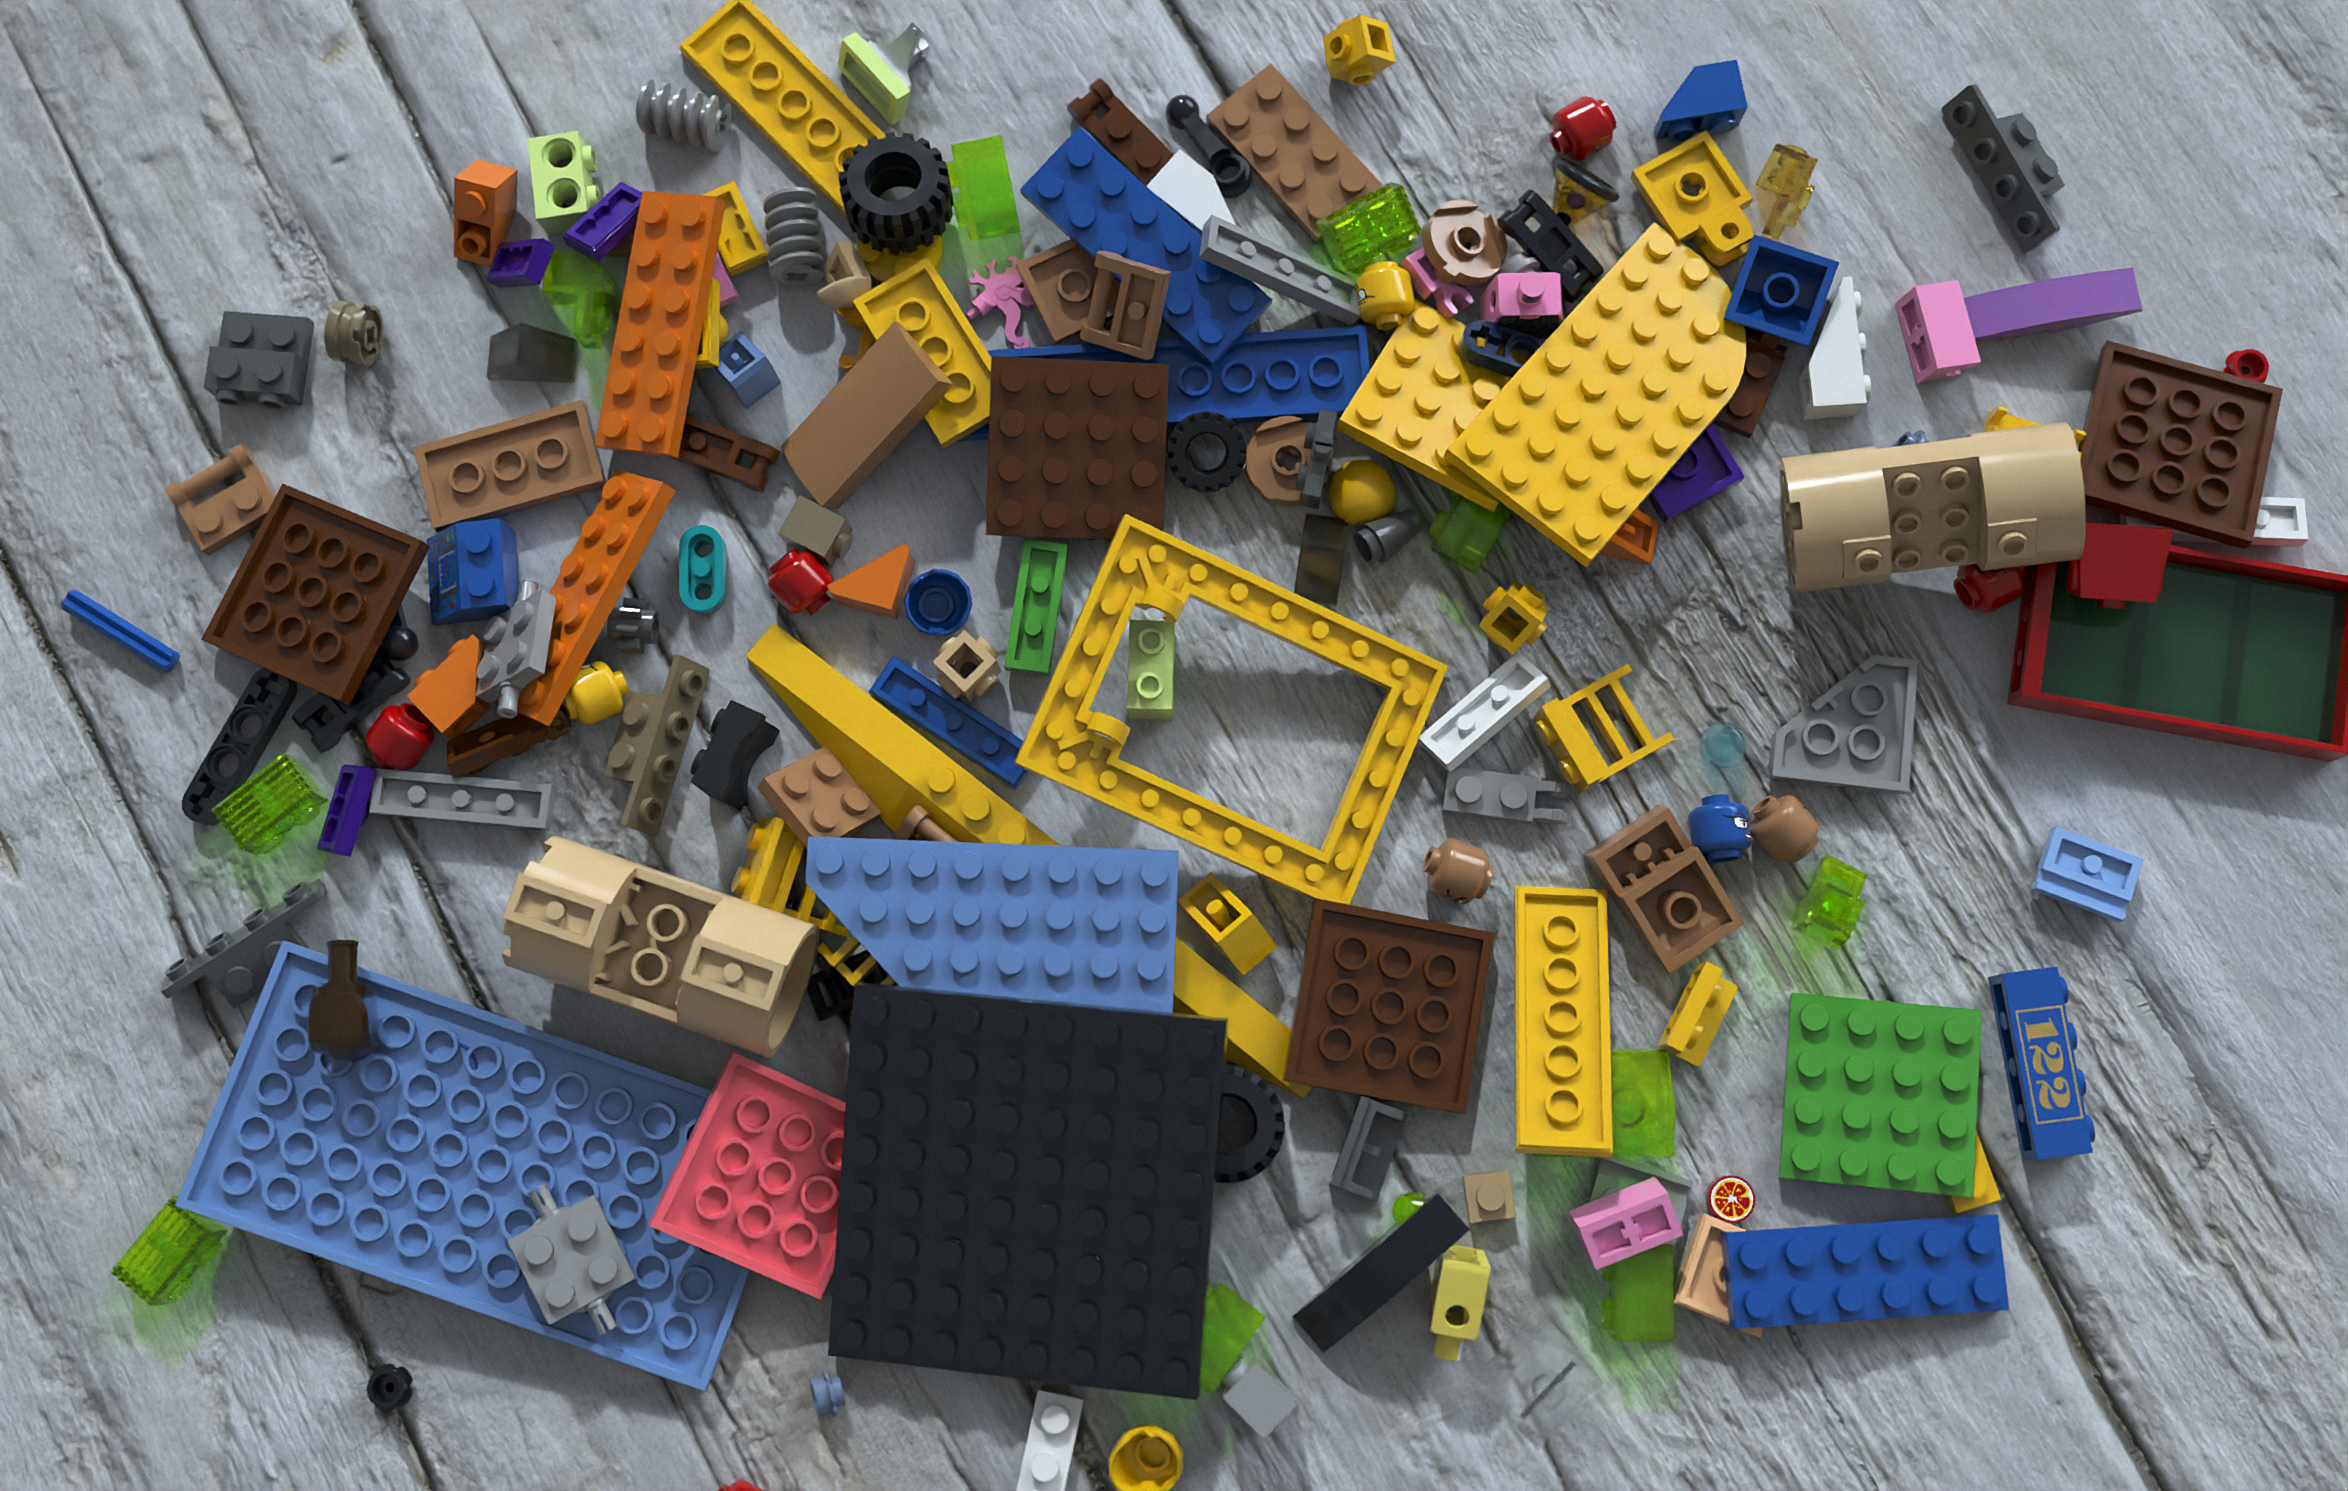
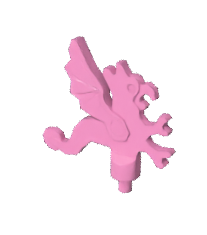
[966,255,1035,349]

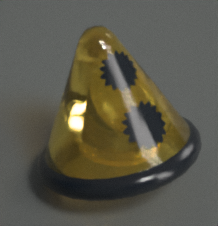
[1552,158,1619,229]

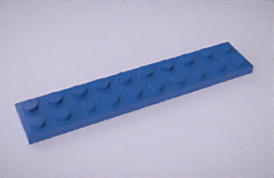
[935,326,1370,443]

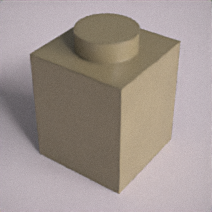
[778,495,853,568]

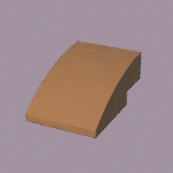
[1583,805,1745,974]

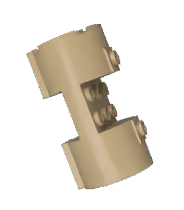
[1778,422,2086,592]
[502,836,819,1058]

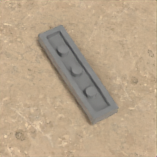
[1199,215,1360,326]
[369,768,557,831]

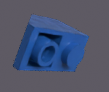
[1653,59,1748,141]

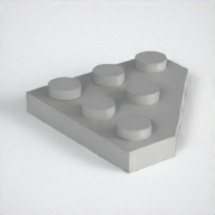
[1769,654,1918,795]

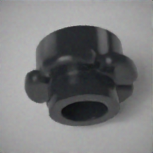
[367,1364,413,1411]

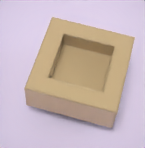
[1462,1170,1516,1223]

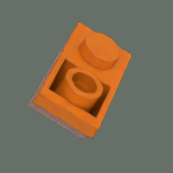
[454,159,518,267]
[407,634,489,739]

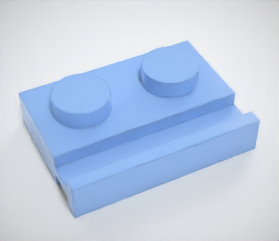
[2030,826,2144,922]

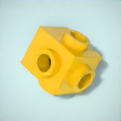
[1322,14,1396,85]
[1479,579,1549,654]

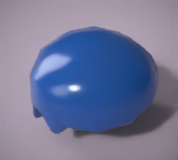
[904,569,973,637]

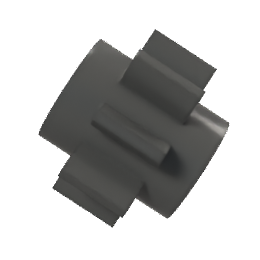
[607,597,660,654]

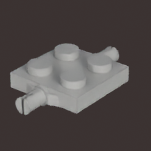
[476,579,557,718]
[507,1184,637,1336]

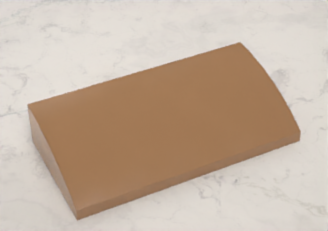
[781,321,954,509]

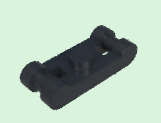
[1497,189,1604,303]
[292,645,411,753]

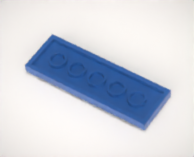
[1020,126,1272,367]
[1721,1214,2009,1329]

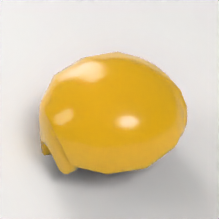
[1327,459,1398,526]
[1109,1424,1183,1491]

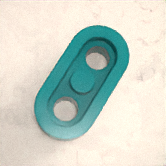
[679,525,727,615]

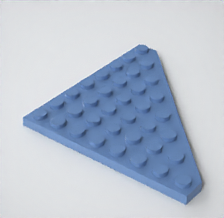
[806,836,1179,1013]

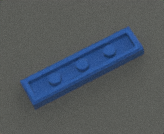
[868,656,1029,791]

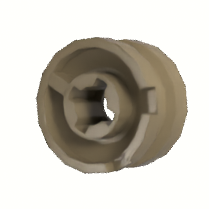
[324,300,383,366]

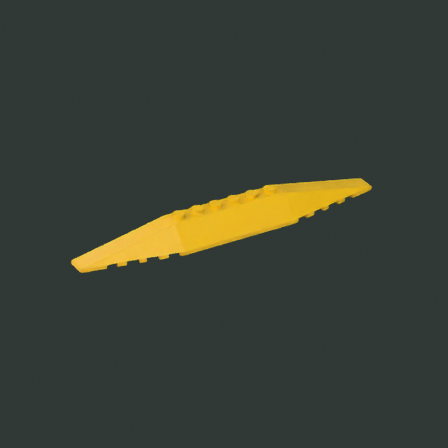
[746,623,1313,1099]

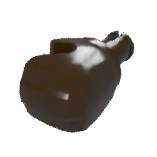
[308,940,381,1062]

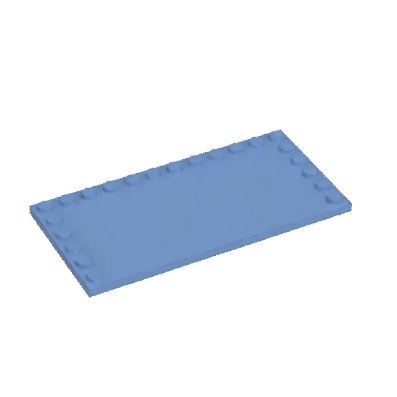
[175,940,752,1392]

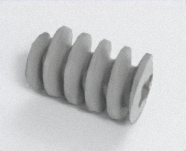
[636,78,732,152]
[763,187,824,287]

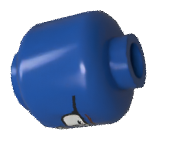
[1688,794,1752,863]

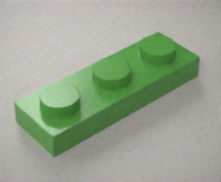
[1004,538,1069,676]

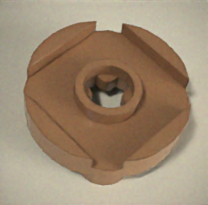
[1421,200,1508,286]
[1245,416,1333,505]

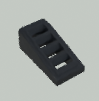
[807,950,889,1022]

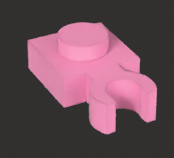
[1399,247,1473,319]

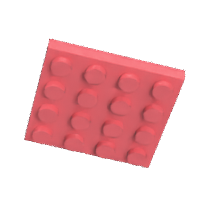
[648,1051,846,1299]

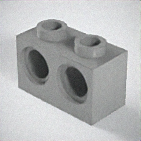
[1223,1356,1298,1440]

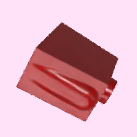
[2065,523,2174,609]

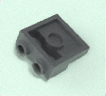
[204,311,315,409]

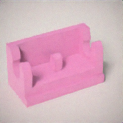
[1895,280,1981,384]
[1568,1177,1684,1270]

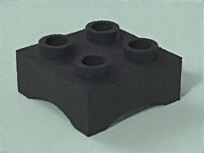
[691,700,780,811]

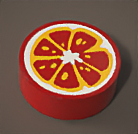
[1706,1176,1755,1223]

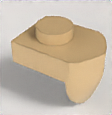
[816,241,871,308]

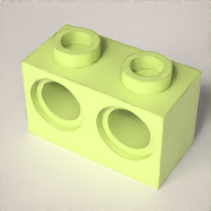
[527,131,602,235]
[1127,620,1176,719]

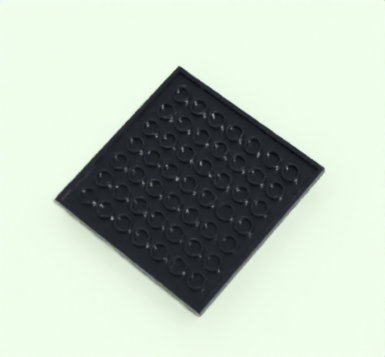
[828,982,1229,1400]

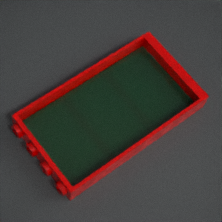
[2007,545,2348,762]

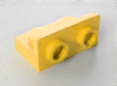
[1656,961,1738,1067]

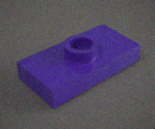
[563,182,642,262]
[486,238,555,288]
[317,764,377,857]

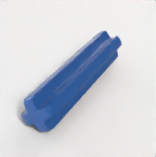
[61,590,180,673]

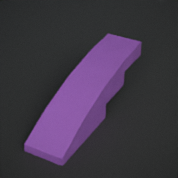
[1963,268,2142,343]

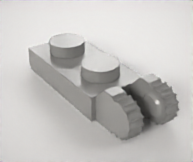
[1442,767,1573,825]

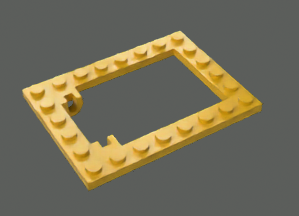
[1013,514,1448,905]

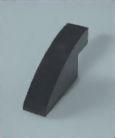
[1292,1193,1470,1353]

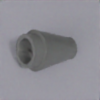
[1354,508,1422,565]

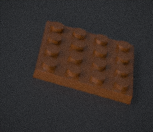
[2078,340,2283,549]
[986,356,1169,540]
[201,484,430,705]
[1282,898,1494,1114]

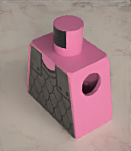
[1479,271,1563,339]

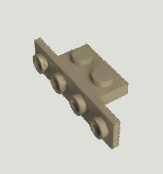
[603,654,710,837]

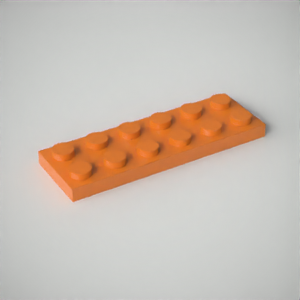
[594,191,726,458]
[494,469,676,727]

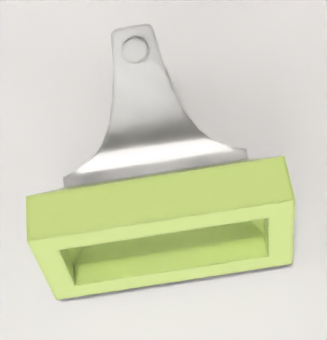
[837,22,930,126]

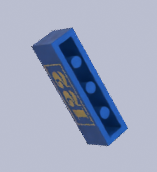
[1988,967,2095,1160]

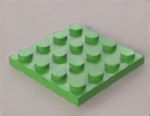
[1779,993,1982,1198]

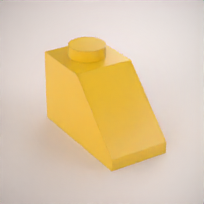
[1177,872,1278,976]

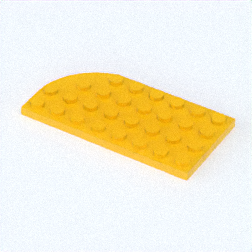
[1444,222,1746,568]

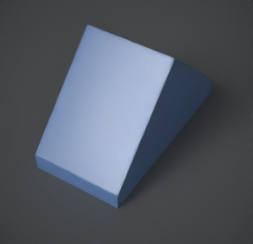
[714,331,781,409]

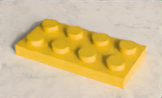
[853,257,991,449]

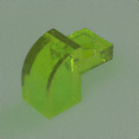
[542,250,621,349]
[1791,854,1868,951]

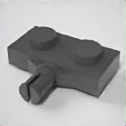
[1295,409,1337,509]

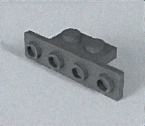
[1942,84,2065,252]
[161,878,325,1008]

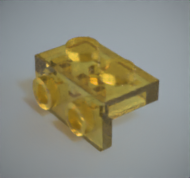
[1755,143,1818,239]

